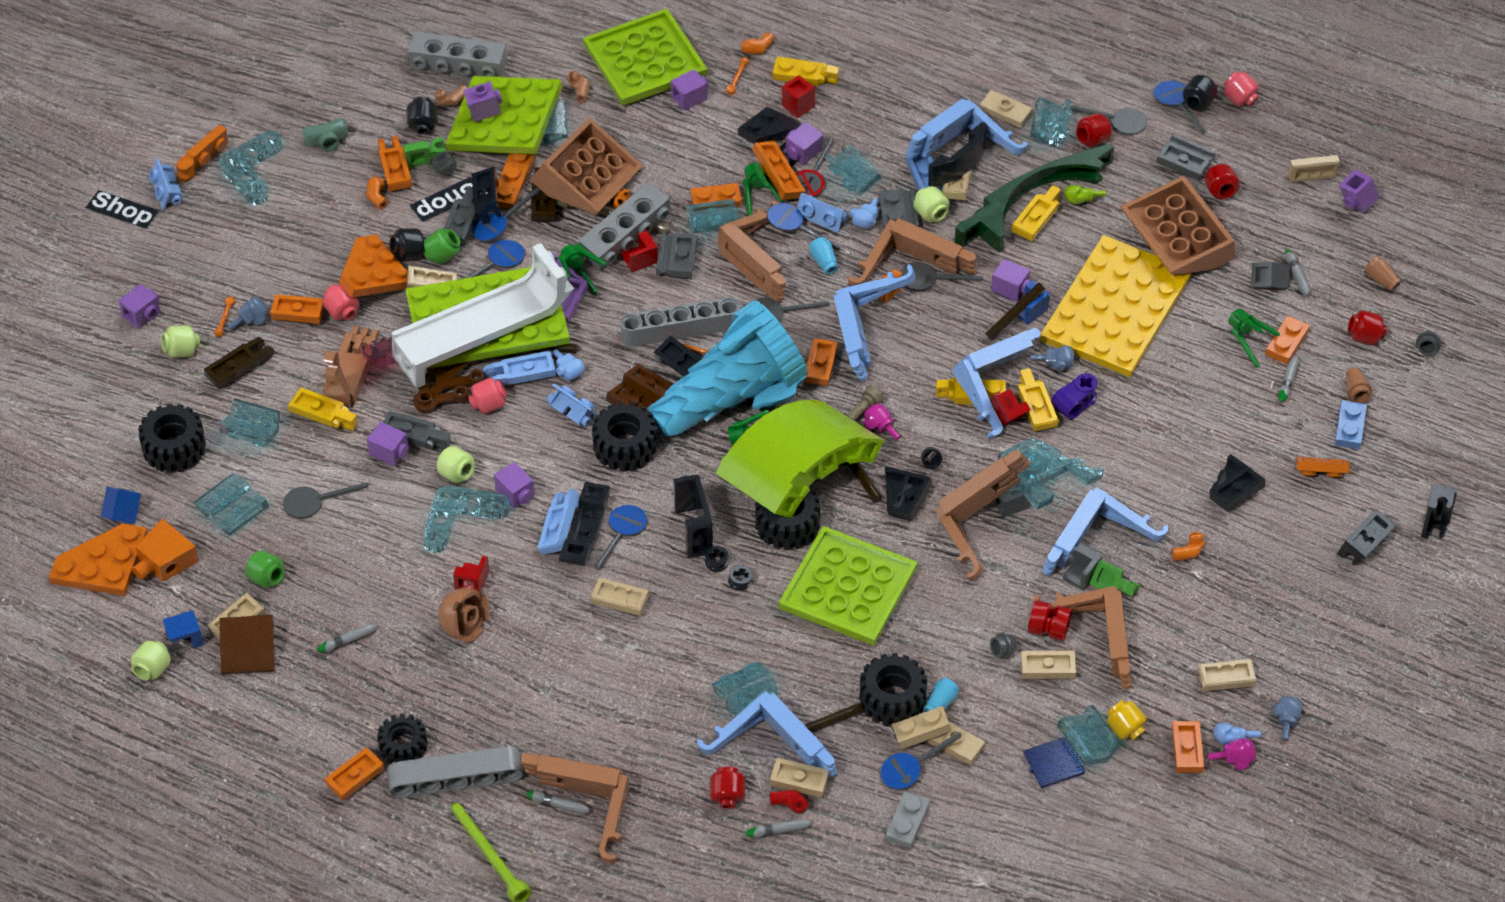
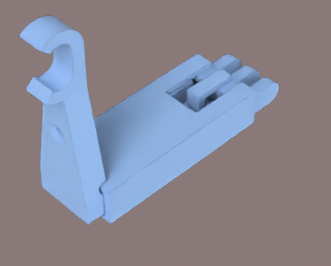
[906,98,1027,158]
[834,264,916,381]
[952,328,1040,439]
[1042,487,1168,575]
[697,691,837,777]

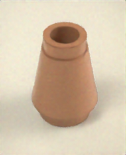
[1365,256,1401,291]
[1346,368,1372,404]

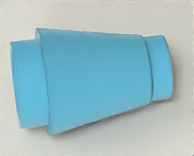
[809,237,839,275]
[923,677,960,712]

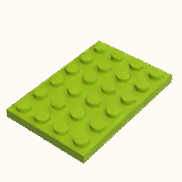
[405,267,570,369]

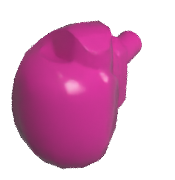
[863,404,901,441]
[1207,738,1256,770]

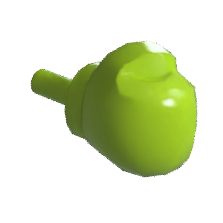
[1064,185,1106,205]

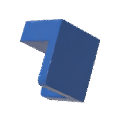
[1017,280,1050,325]
[101,486,141,523]
[162,610,204,648]

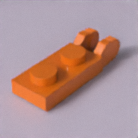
[176,124,228,182]
[377,136,412,191]

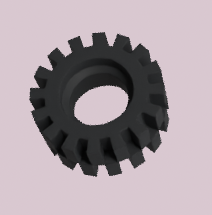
[377,713,428,764]

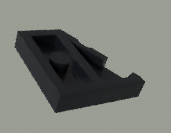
[738,106,802,144]
[1209,454,1265,512]
[885,466,932,521]

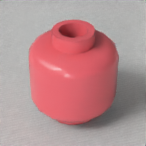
[1224,72,1259,107]
[323,284,360,321]
[468,377,508,414]

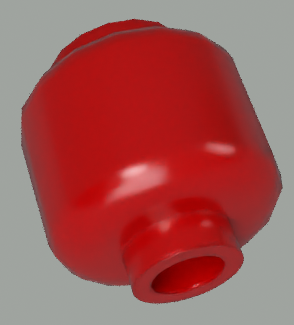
[1076,113,1112,147]
[1205,164,1240,200]
[1347,310,1387,345]
[710,767,745,809]

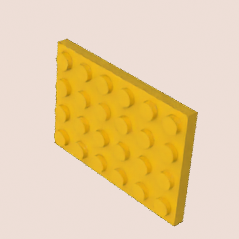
[1040,235,1192,377]

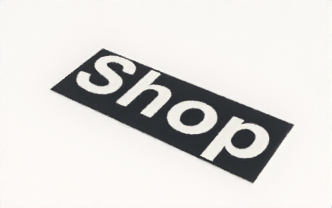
[410,177,472,222]
[85,190,159,229]

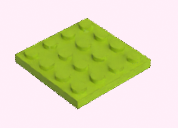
[583,8,707,106]
[445,76,563,154]
[778,526,918,646]

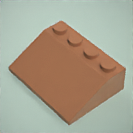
[530,118,643,215]
[1121,176,1235,275]

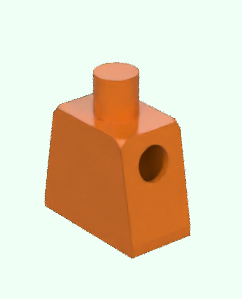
[132,519,199,581]

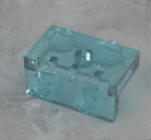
[1030,96,1072,148]
[826,143,882,196]
[686,199,739,234]
[219,398,280,446]
[712,662,778,716]
[1057,705,1119,766]

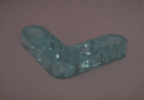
[220,131,283,205]
[423,486,509,553]

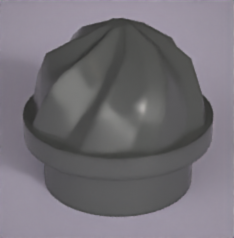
[432,151,457,176]
[1416,330,1441,356]
[990,632,1017,659]

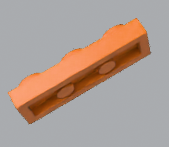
[752,141,805,200]
[497,153,535,210]

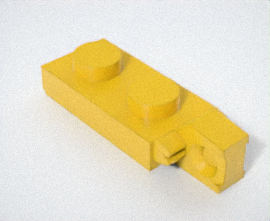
[772,56,839,86]
[1011,185,1061,241]
[1018,368,1058,432]
[935,378,1006,405]
[288,387,358,431]

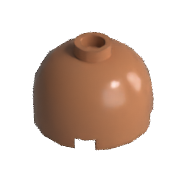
[438,588,489,642]

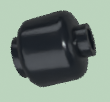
[1182,75,1218,110]
[406,97,438,134]
[389,228,426,260]

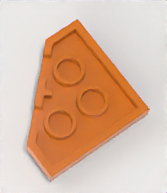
[339,234,407,298]
[48,523,148,596]

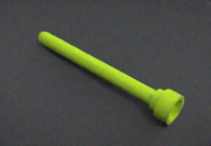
[451,803,532,902]

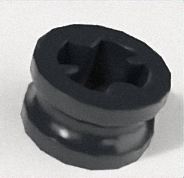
[705,546,729,572]
[728,565,752,591]

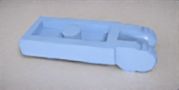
[482,351,556,387]
[537,489,580,555]

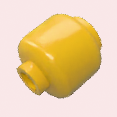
[1107,700,1147,741]

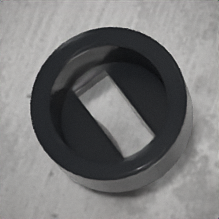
[921,447,942,469]

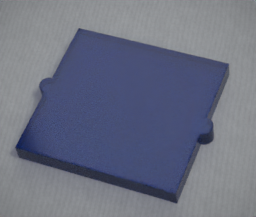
[1023,736,1085,789]

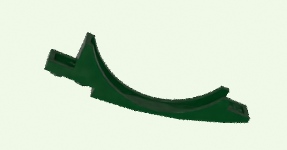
[955,144,1114,253]

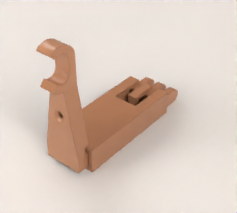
[717,200,786,302]
[847,218,977,286]
[323,325,379,408]
[935,450,1030,581]
[1033,586,1132,689]
[521,753,629,863]

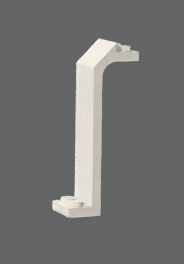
[391,243,574,389]

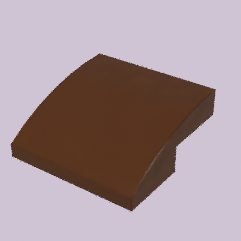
[606,364,673,412]
[220,615,275,675]

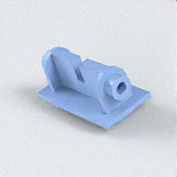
[149,159,183,210]
[797,193,848,233]
[547,383,598,427]

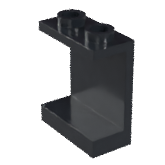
[673,474,713,559]

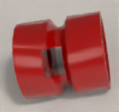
[1027,600,1072,642]

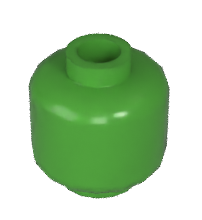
[424,228,460,265]
[245,550,285,588]

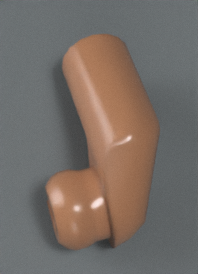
[434,85,468,106]

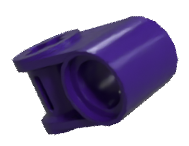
[1051,373,1098,420]

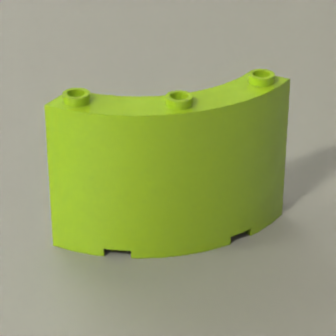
[716,400,885,517]

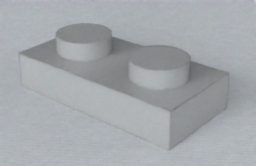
[885,791,930,849]

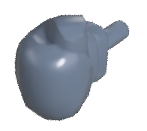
[227,297,268,330]
[1031,345,1074,372]
[1272,696,1303,741]

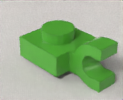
[403,137,446,168]
[1089,560,1141,596]

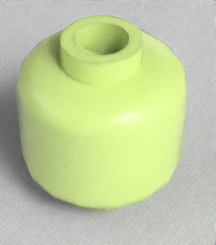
[913,186,949,223]
[161,325,200,358]
[437,446,475,483]
[130,641,171,680]

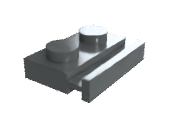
[1156,134,1216,180]
[879,188,919,230]
[656,232,698,279]

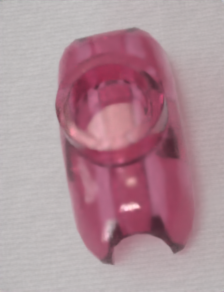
[360,336,395,368]

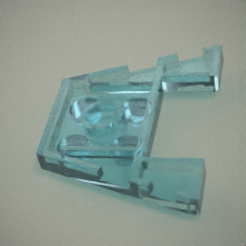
[997,438,1104,510]

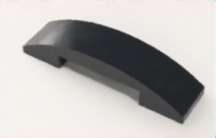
[928,122,986,187]
[559,482,610,566]

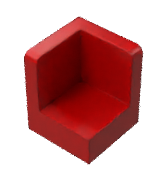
[782,75,815,119]
[622,230,658,273]
[990,389,1031,426]
[453,555,490,593]

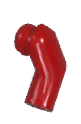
[769,790,808,814]

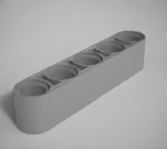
[620,297,740,346]
[387,747,523,798]

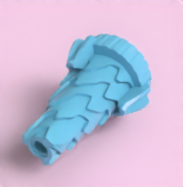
[646,300,808,437]

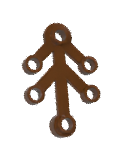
[413,359,484,414]

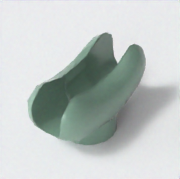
[302,118,348,151]

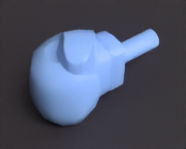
[850,198,879,229]
[553,349,585,381]
[1213,722,1261,745]

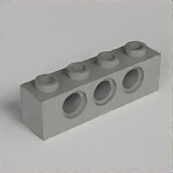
[408,31,507,77]
[579,182,671,271]

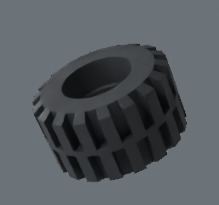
[592,402,657,471]
[138,404,206,473]
[755,488,820,550]
[859,653,927,727]

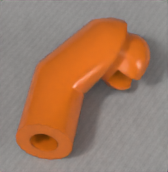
[741,32,774,55]
[366,177,388,210]
[612,189,631,209]
[1172,532,1205,561]

